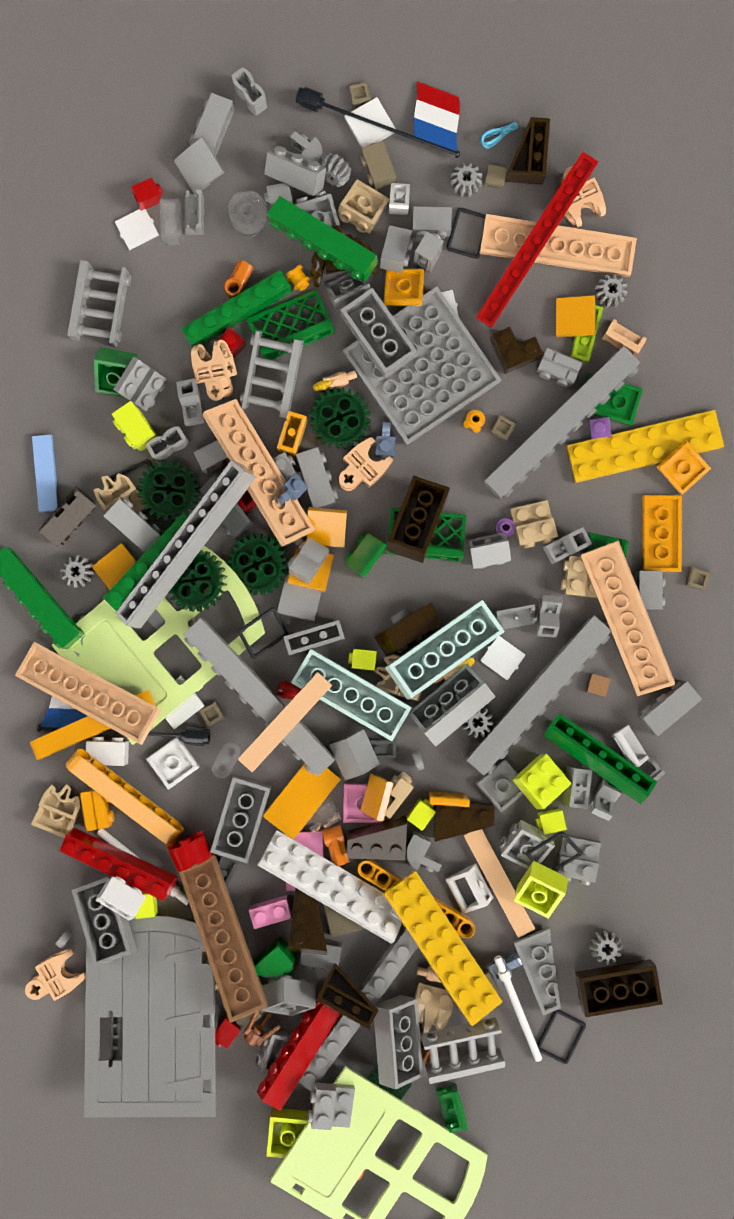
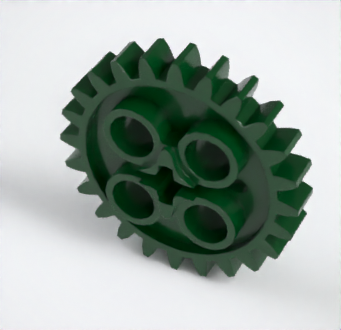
[309,387,371,450]
[137,460,200,522]
[227,533,289,596]
[168,550,228,612]

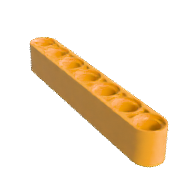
[30,690,157,760]
[65,749,184,845]
[358,859,475,938]

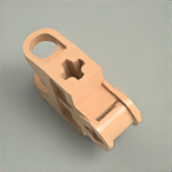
[560,166,606,228]
[191,340,237,401]
[339,437,393,491]
[25,949,86,1001]

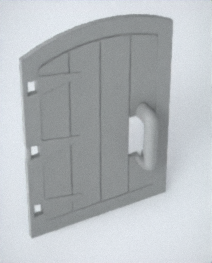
[84,916,216,1117]

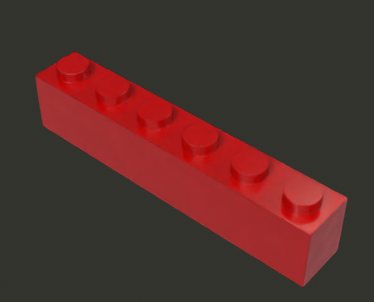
[59,828,178,901]
[256,992,340,1111]

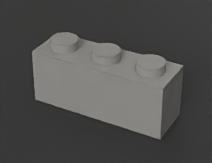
[189,92,235,157]
[264,146,326,196]
[296,447,338,508]
[103,496,162,552]
[283,620,345,655]
[639,681,702,736]

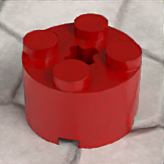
[167,830,213,872]

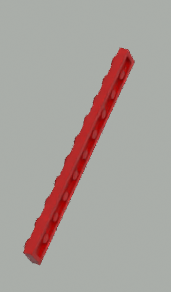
[475,151,598,329]

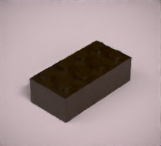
[386,475,450,563]
[575,959,663,1017]

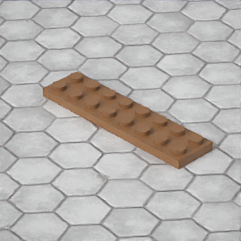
[179,855,268,1022]

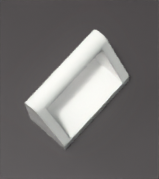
[611,725,649,767]
[446,864,493,914]

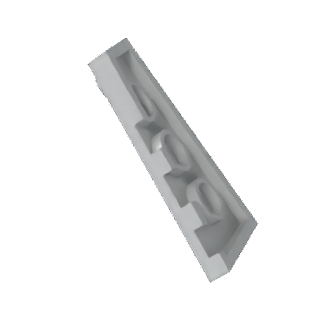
[513,927,561,1015]

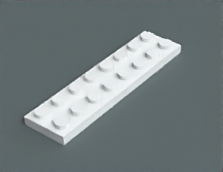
[258,830,402,943]

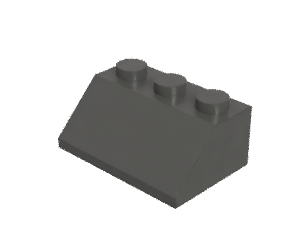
[200,474,254,538]

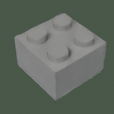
[260,976,316,1016]

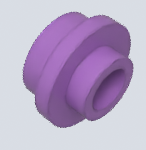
[496,518,515,537]

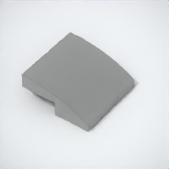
[174,137,225,194]
[277,574,322,622]

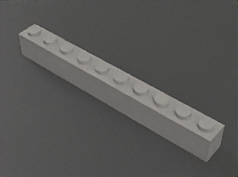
[484,346,640,499]
[115,460,256,629]
[465,615,612,775]
[183,617,335,776]
[299,926,418,1091]

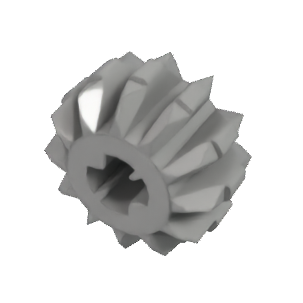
[320,153,352,187]
[450,163,482,197]
[594,274,628,308]
[60,555,94,588]
[462,708,494,738]
[589,930,623,965]

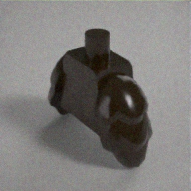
[310,225,378,288]

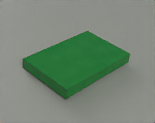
[585,373,643,426]

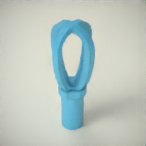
[480,121,518,149]

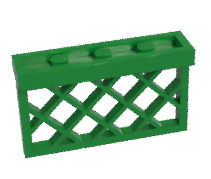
[247,289,335,360]
[386,507,466,562]

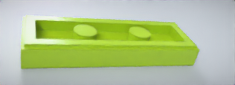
[570,305,603,363]

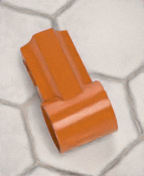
[224,260,254,299]
[322,825,350,866]

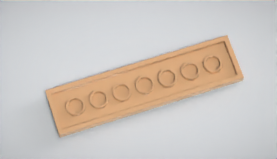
[480,214,637,278]
[203,399,315,547]
[581,541,675,696]
[15,642,161,745]

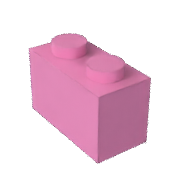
[249,894,292,929]

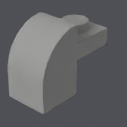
[290,131,323,164]
[176,378,205,427]
[543,527,592,564]
[537,595,563,638]
[590,778,622,821]
[406,831,442,872]

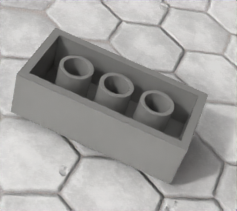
[340,288,417,378]
[408,664,496,747]
[210,774,272,864]
[72,877,137,967]
[374,995,423,1089]

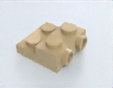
[337,179,390,234]
[510,500,558,549]
[561,556,598,598]
[385,771,414,819]

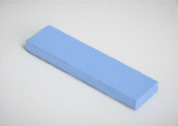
[32,435,59,513]

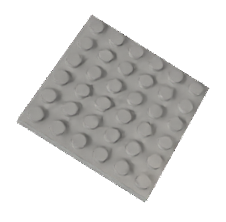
[343,286,502,446]

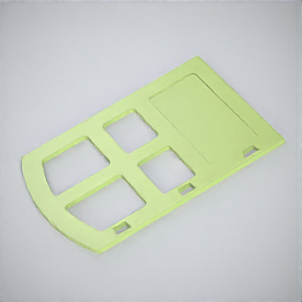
[52,546,265,745]
[270,1066,488,1219]

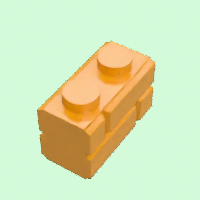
[277,411,308,456]
[80,789,114,831]

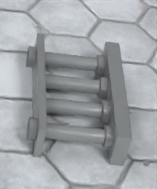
[67,260,131,348]
[240,331,304,418]
[420,1017,505,1084]

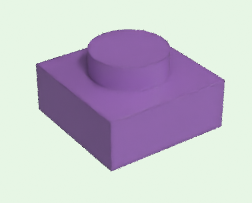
[589,417,612,439]

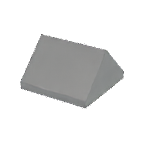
[323,272,370,311]
[329,729,380,780]

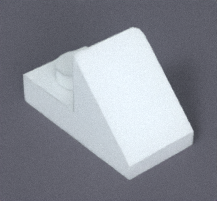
[389,183,410,215]

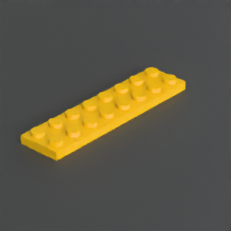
[566,410,724,483]
[383,871,502,1026]

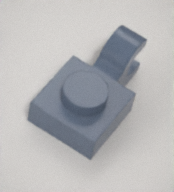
[375,422,395,457]
[277,473,308,505]
[486,953,522,984]

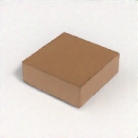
[586,673,611,697]

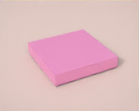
[343,783,382,823]

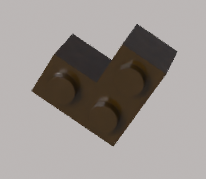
[490,327,543,374]

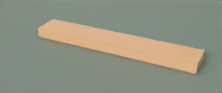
[238,672,332,772]
[464,829,535,938]

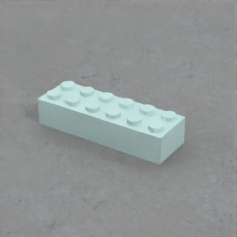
[385,600,505,699]
[291,649,412,741]

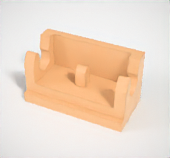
[602,319,647,356]

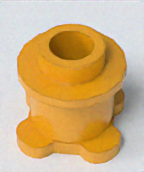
[286,264,310,291]
[463,410,485,433]

